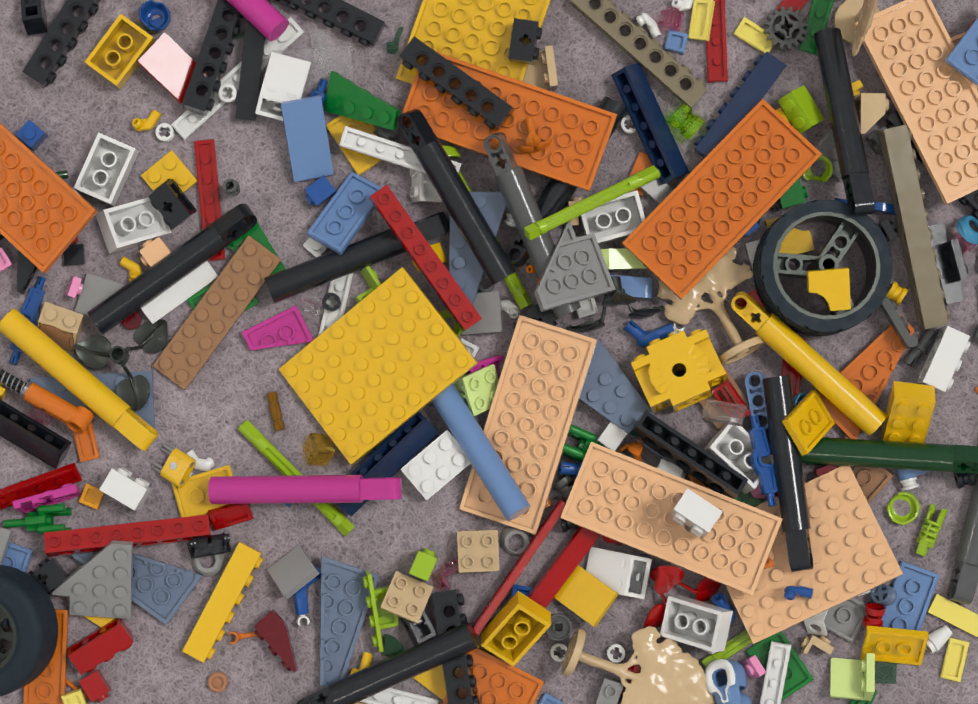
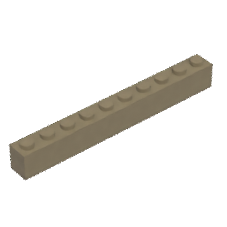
[878,125,949,329]

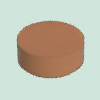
[208,672,228,692]

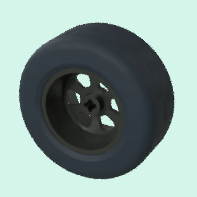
[0,565,58,697]

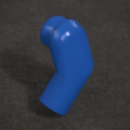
[784,586,813,600]

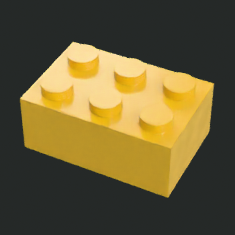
[85,14,156,90]
[882,381,936,443]
[481,591,551,667]

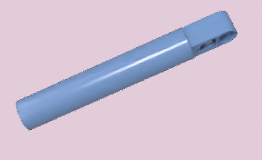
[432,384,531,521]

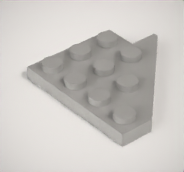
[534,222,616,312]
[52,540,133,619]

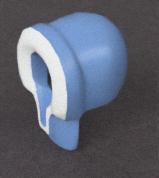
[704,659,747,704]

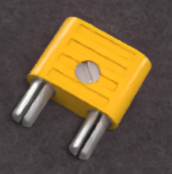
[152,444,196,488]

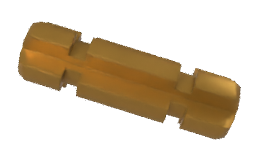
[266,391,285,431]

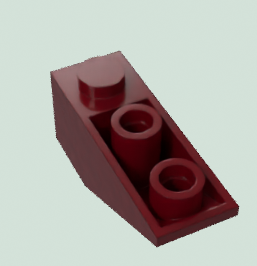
[254,609,298,672]

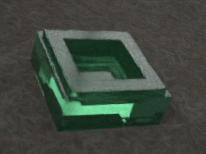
[875,662,897,684]

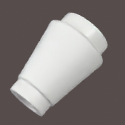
[926,625,953,654]

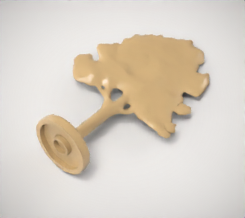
[833,0,880,57]
[657,247,765,366]
[561,626,716,704]

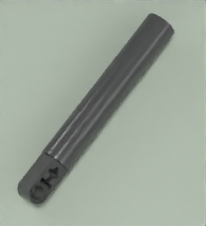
[484,133,581,318]
[947,474,978,605]

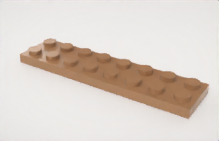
[153,236,282,390]

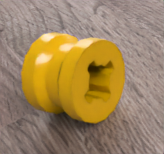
[885,281,908,306]

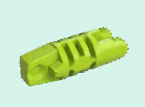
[916,504,948,557]

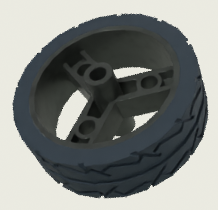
[753,199,893,336]

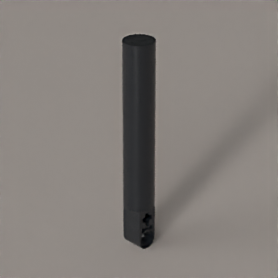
[814,28,875,215]
[505,96,628,267]
[398,109,516,286]
[87,204,257,335]
[264,211,450,303]
[762,376,813,572]
[296,622,479,704]

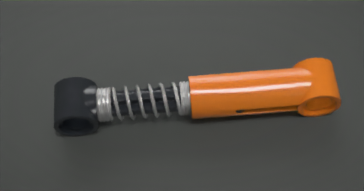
[0,366,94,434]

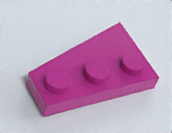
[242,305,314,350]
[12,483,82,515]

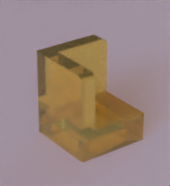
[302,433,335,466]

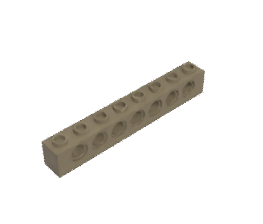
[570,0,708,110]

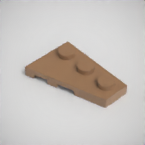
[844,436,894,504]

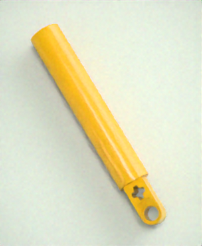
[731,291,887,436]
[0,308,159,451]

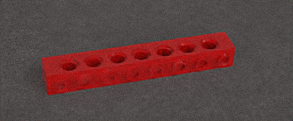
[369,185,482,332]
[44,514,211,557]

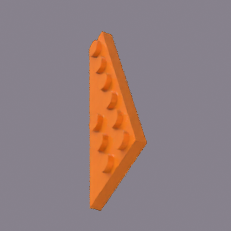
[818,315,915,439]

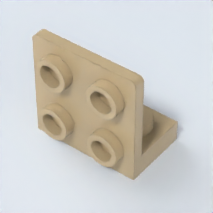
[523,45,558,90]
[457,529,500,573]
[381,571,433,624]

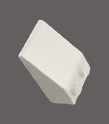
[96,197,171,254]

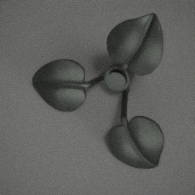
[569,276,664,331]
[74,319,168,411]

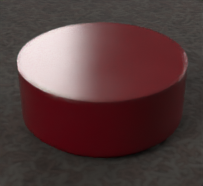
[121,311,142,330]

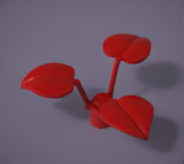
[643,566,721,628]

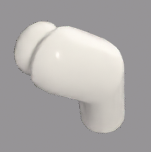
[671,0,694,12]
[636,13,662,38]
[501,299,520,319]
[186,450,214,471]

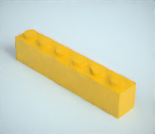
[182,542,263,663]

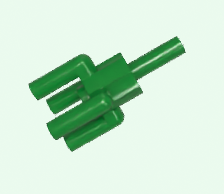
[562,424,605,462]
[4,504,72,534]

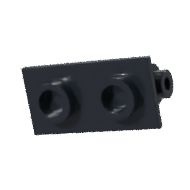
[187,532,231,559]

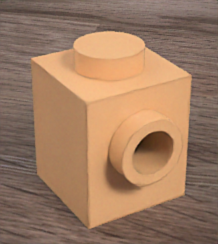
[140,237,171,267]

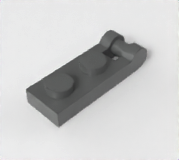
[880,297,918,349]

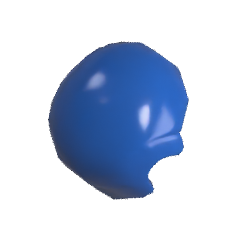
[139,0,171,32]

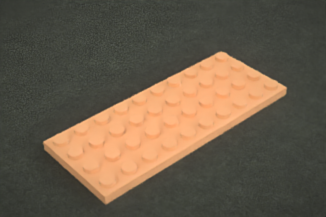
[854,0,978,205]
[459,315,598,535]
[560,442,783,596]

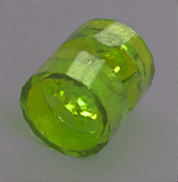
[667,103,705,141]

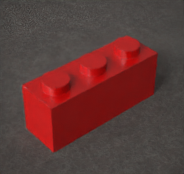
[67,618,134,675]

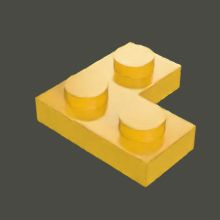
[141,150,198,193]

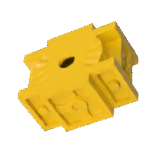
[631,329,727,413]

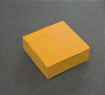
[79,483,105,510]

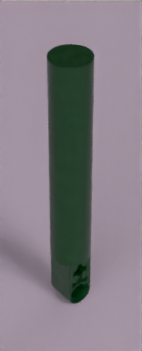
[800,437,978,474]

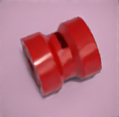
[862,603,885,627]

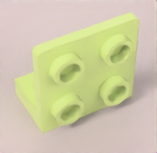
[453,364,499,416]
[830,653,875,701]

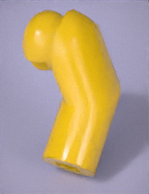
[132,109,162,132]
[119,256,142,282]
[351,652,372,674]

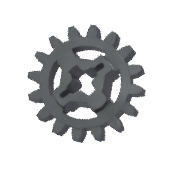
[763,6,808,51]

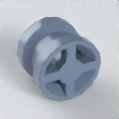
[871,584,897,606]

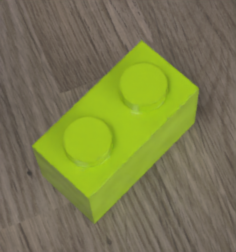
[778,85,825,134]
[409,548,438,581]

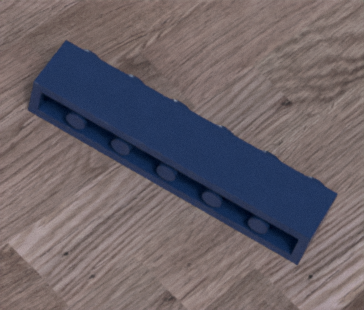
[694,52,787,158]
[611,63,690,185]
[337,412,439,517]

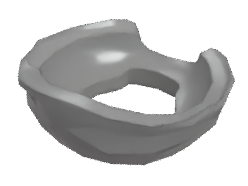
[500,526,532,556]
[192,553,226,577]

